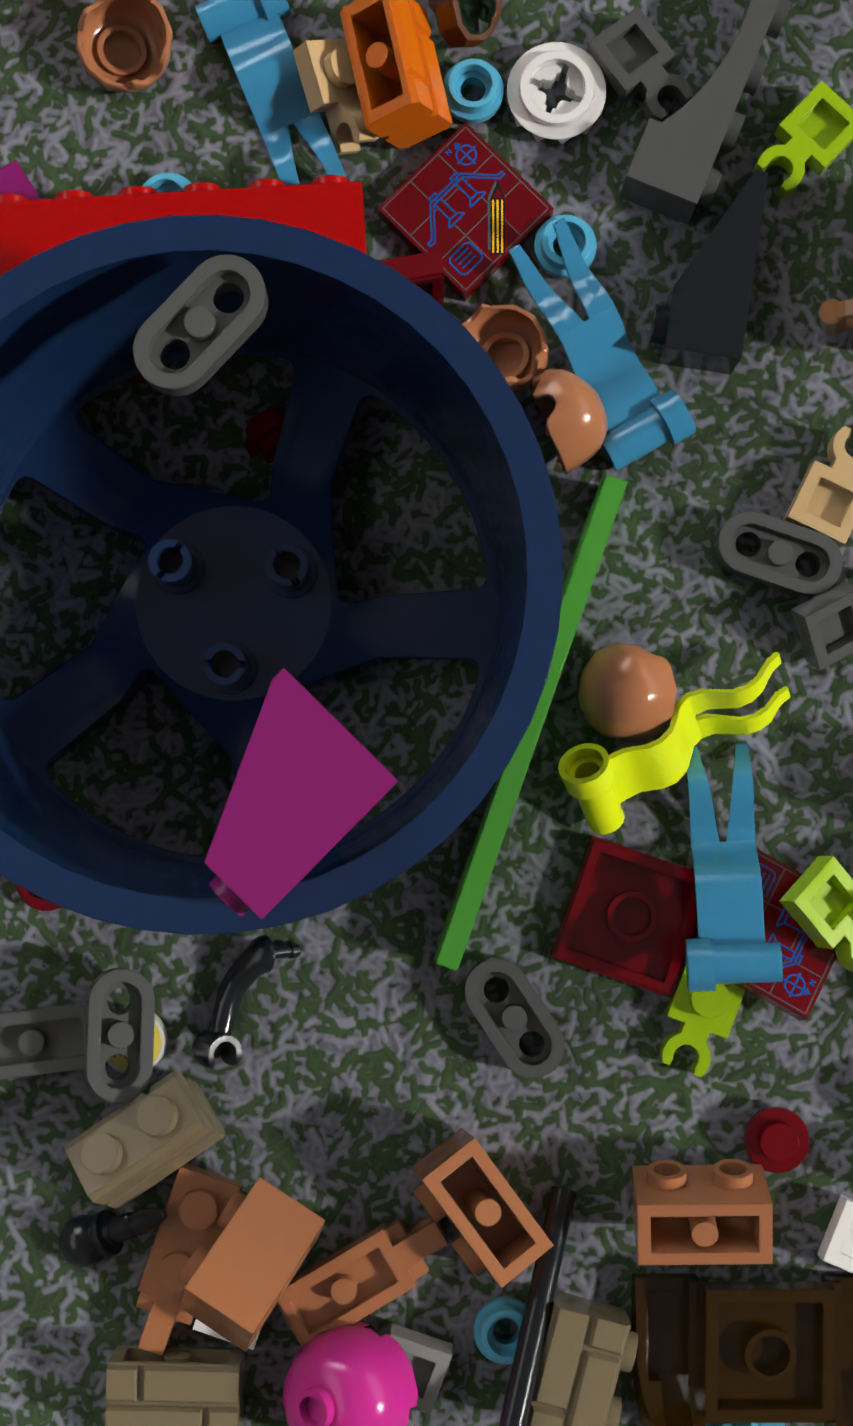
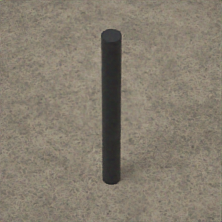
[499,1186,577,1426]

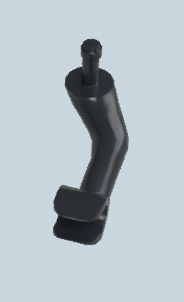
[192,934,301,1069]

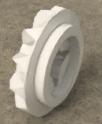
[507,42,606,145]

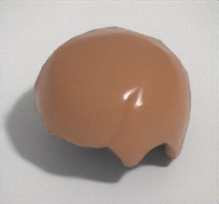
[76,0,173,93]
[461,304,549,396]
[530,369,608,474]
[577,642,677,741]

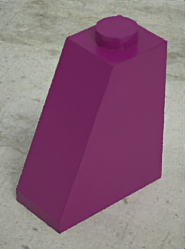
[204,668,399,920]

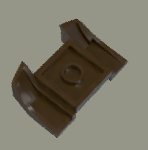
[631,1274,853,1426]

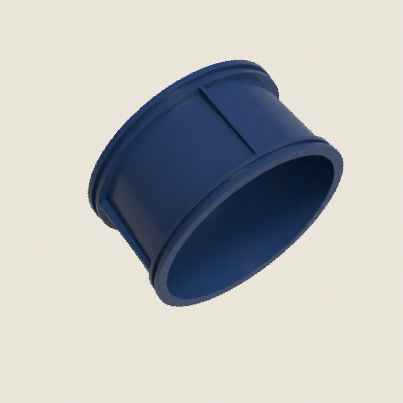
[0,215,563,935]

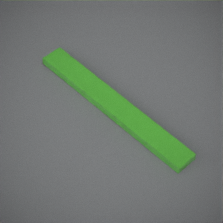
[434,474,628,971]

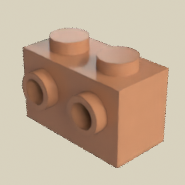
[411,1128,554,1288]
[632,1159,773,1265]
[178,1177,326,1352]

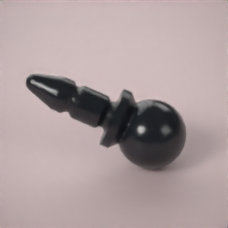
[59,1207,167,1268]

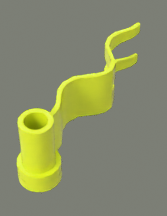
[558,652,790,835]

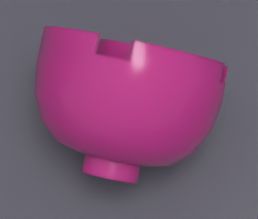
[282,1321,418,1426]

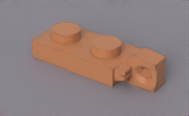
[136,1163,243,1356]
[277,1215,449,1347]

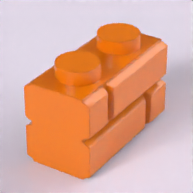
[340,0,453,149]

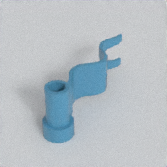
[195,0,347,185]
[508,218,696,472]
[685,743,783,992]

